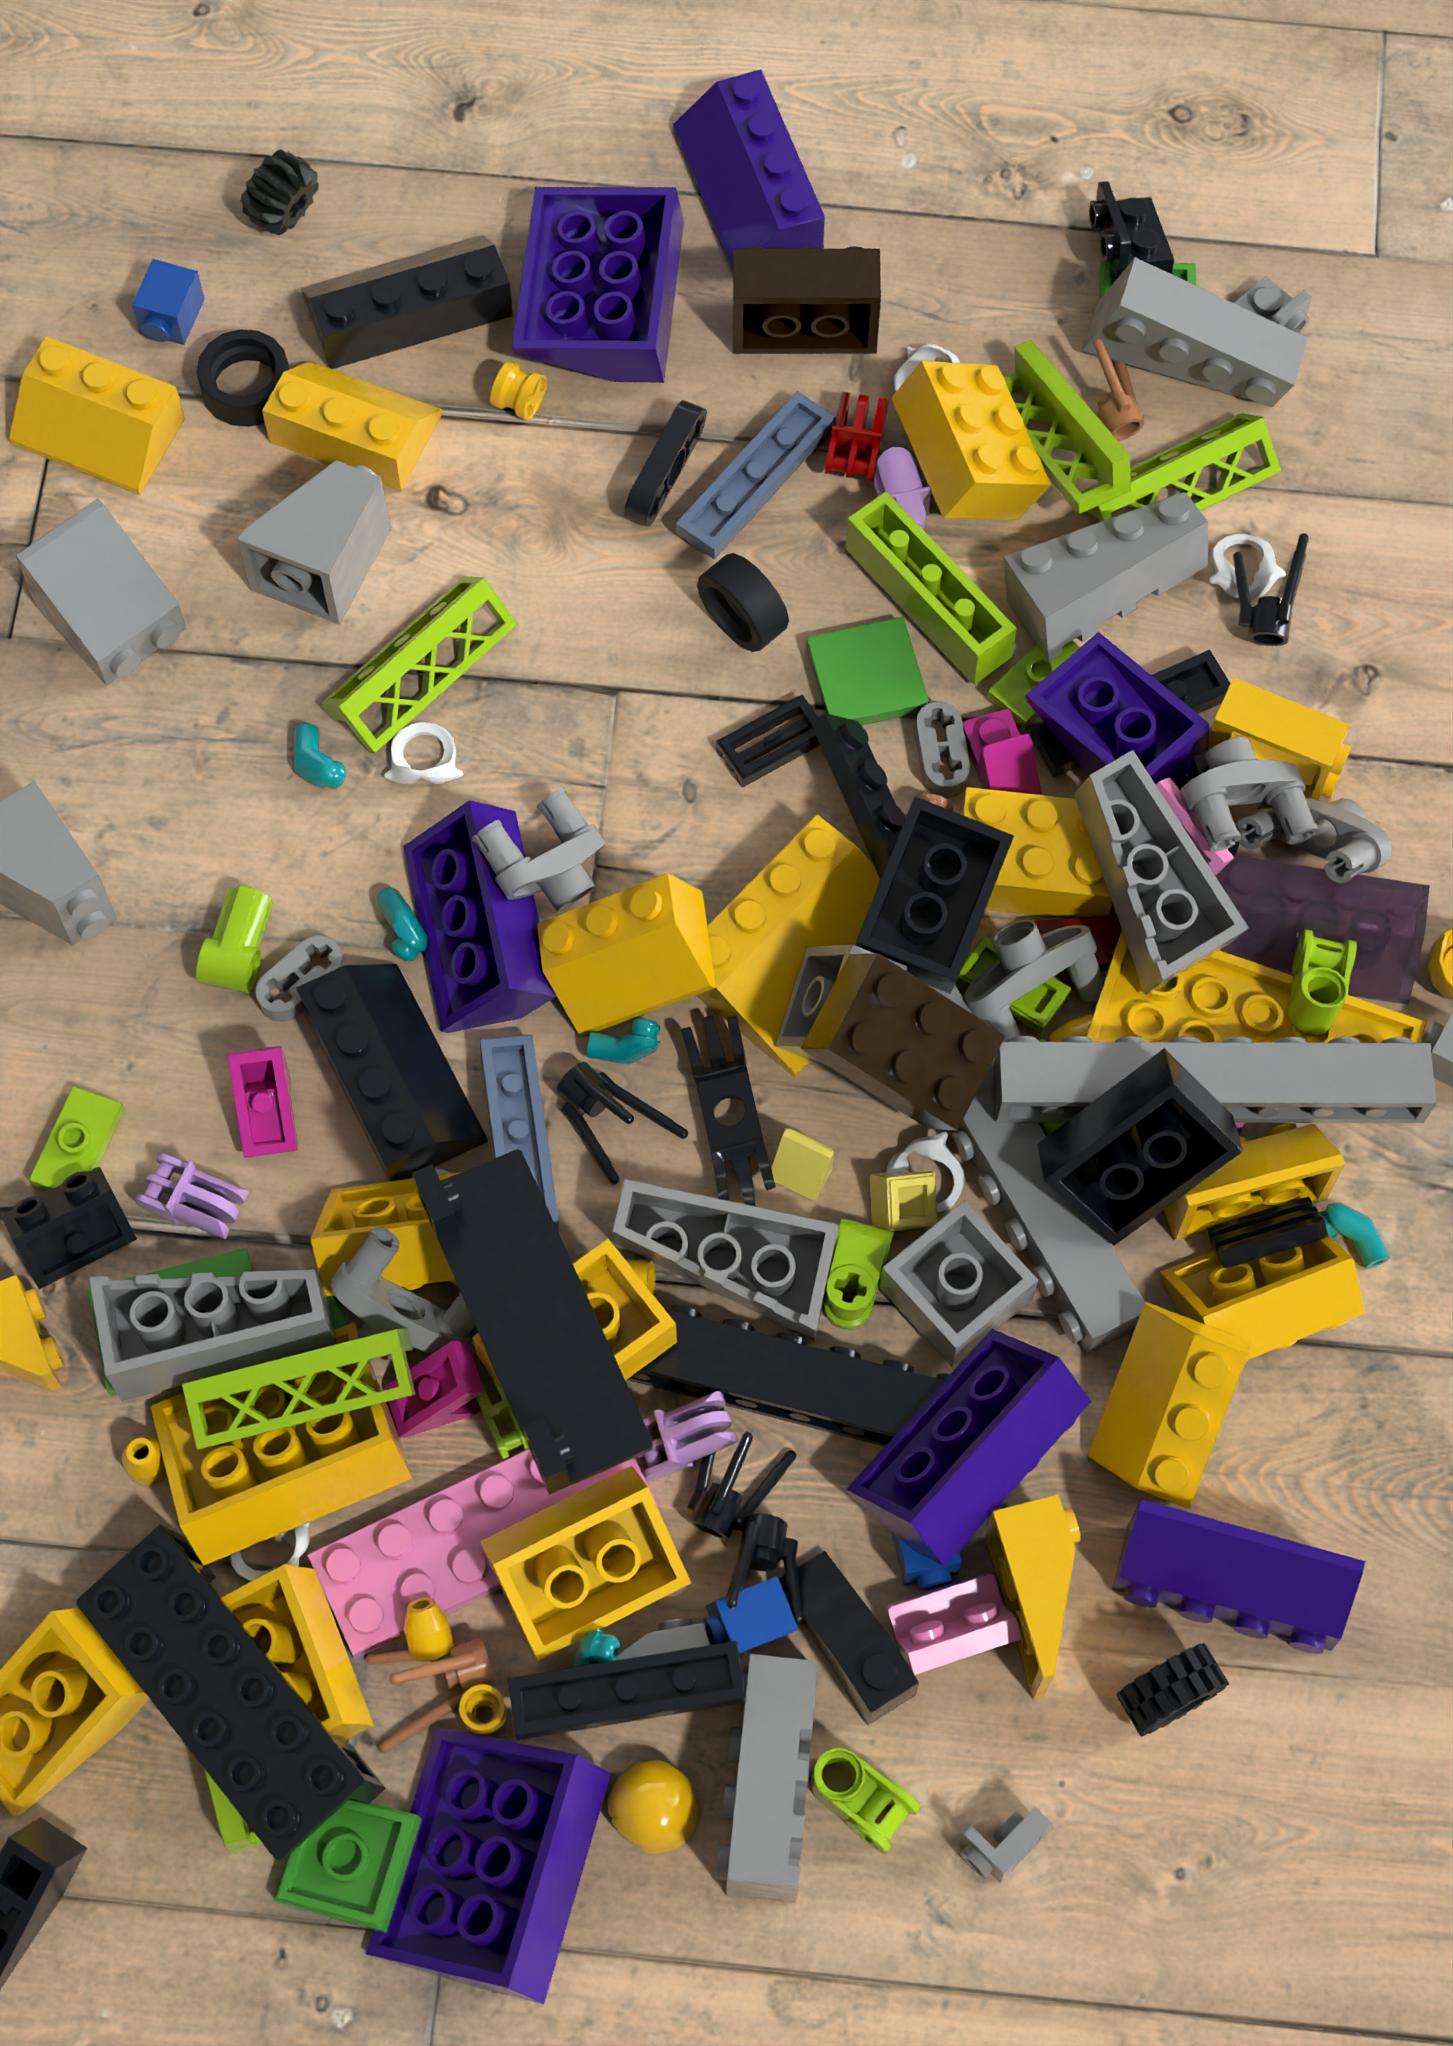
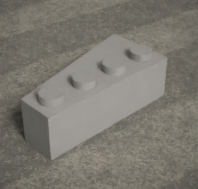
[1082,258,1308,407]
[1003,492,1208,662]
[1074,750,1249,995]
[612,1179,839,1341]
[89,1269,337,1401]
[716,1654,818,1903]

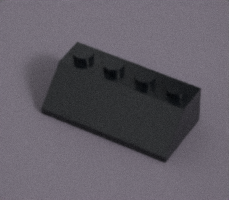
[302,236,513,369]
[296,964,488,1181]

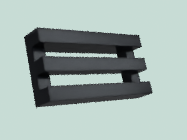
[716,695,820,788]
[1206,1196,1328,1269]

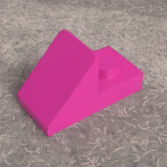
[962,708,1042,795]
[227,1046,298,1158]
[384,1341,484,1437]

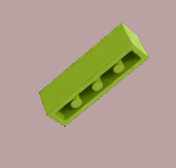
[846,491,1017,685]

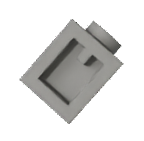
[1234,276,1312,334]
[959,1807,1052,1883]

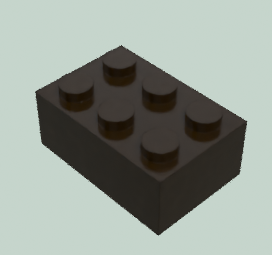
[733,246,881,354]
[800,953,1005,1131]

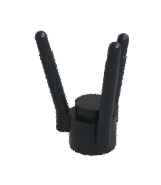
[1233,533,1309,646]
[557,1062,688,1184]
[687,1407,797,1540]
[726,1514,803,1624]

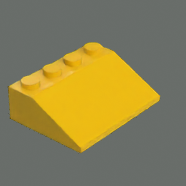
[696,814,881,1078]
[150,1322,413,1566]

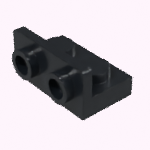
[1089,181,1174,280]
[2,1167,137,1289]

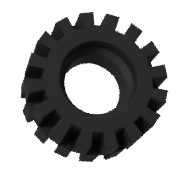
[1116,1643,1229,1736]

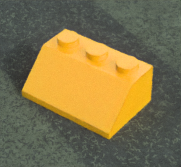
[9,336,185,495]
[262,361,442,491]
[537,873,716,1036]
[1164,1123,1345,1241]
[310,1172,461,1296]
[1160,1235,1365,1362]
[1087,1302,1250,1509]
[221,1564,374,1741]

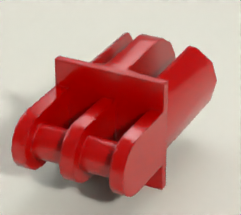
[825,392,889,482]

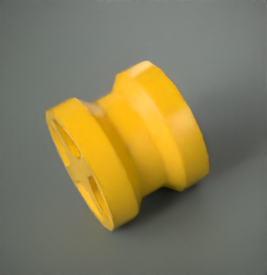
[490,360,547,421]

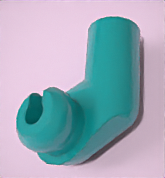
[294,724,346,789]
[376,887,428,962]
[586,1018,660,1064]
[1319,1202,1390,1269]
[574,1629,621,1667]

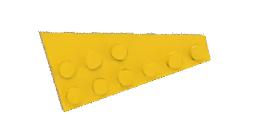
[1086,930,1426,1043]

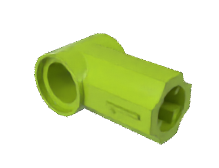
[196,885,273,994]

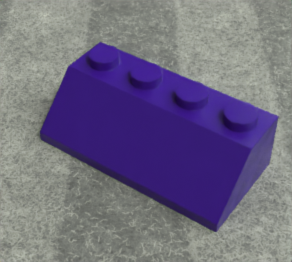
[673,69,825,273]
[403,800,556,1033]
[846,1329,1092,1567]
[1112,1499,1366,1654]

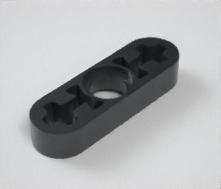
[624,400,707,527]

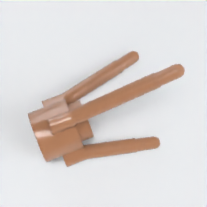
[1088,339,1145,441]
[366,1638,494,1753]

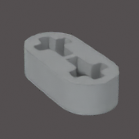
[915,701,970,798]
[256,935,344,1022]

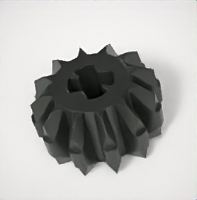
[241,149,319,235]

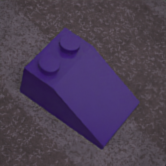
[1025,632,1209,784]

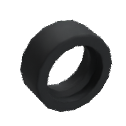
[196,329,290,427]
[697,553,789,652]

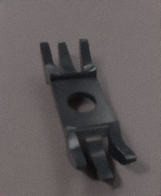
[681,1015,776,1206]

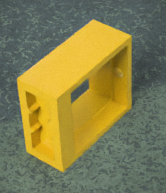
[1209,678,1352,801]

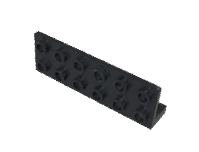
[412,1149,653,1495]
[76,1524,386,1860]

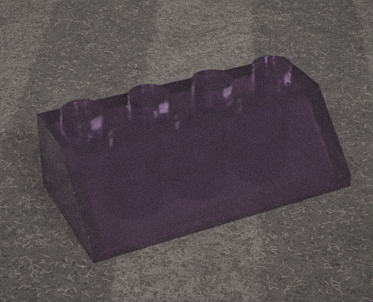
[1215,855,1430,1005]

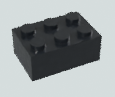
[855,796,1014,994]
[1037,1048,1243,1246]

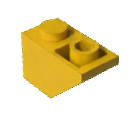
[0,1275,65,1391]

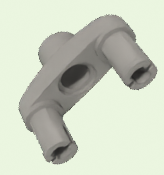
[1181,737,1319,852]
[471,788,605,912]
[1237,797,1392,884]
[964,920,1105,1042]
[331,1227,476,1361]

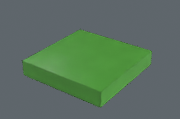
[806,617,929,725]
[274,1798,422,1933]

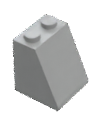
[237,460,391,625]
[16,498,186,686]
[0,781,117,945]

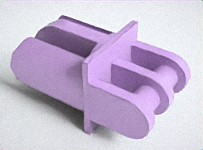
[874,447,931,530]
[134,1153,249,1240]
[638,1391,738,1480]

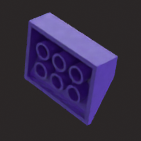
[512,187,684,383]
[365,1727,611,2004]

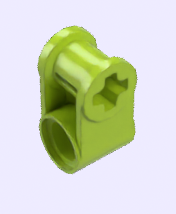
[1288,929,1357,1035]
[824,1218,895,1330]
[810,1748,921,1854]

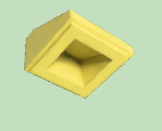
[771,1128,834,1200]
[870,1171,937,1231]

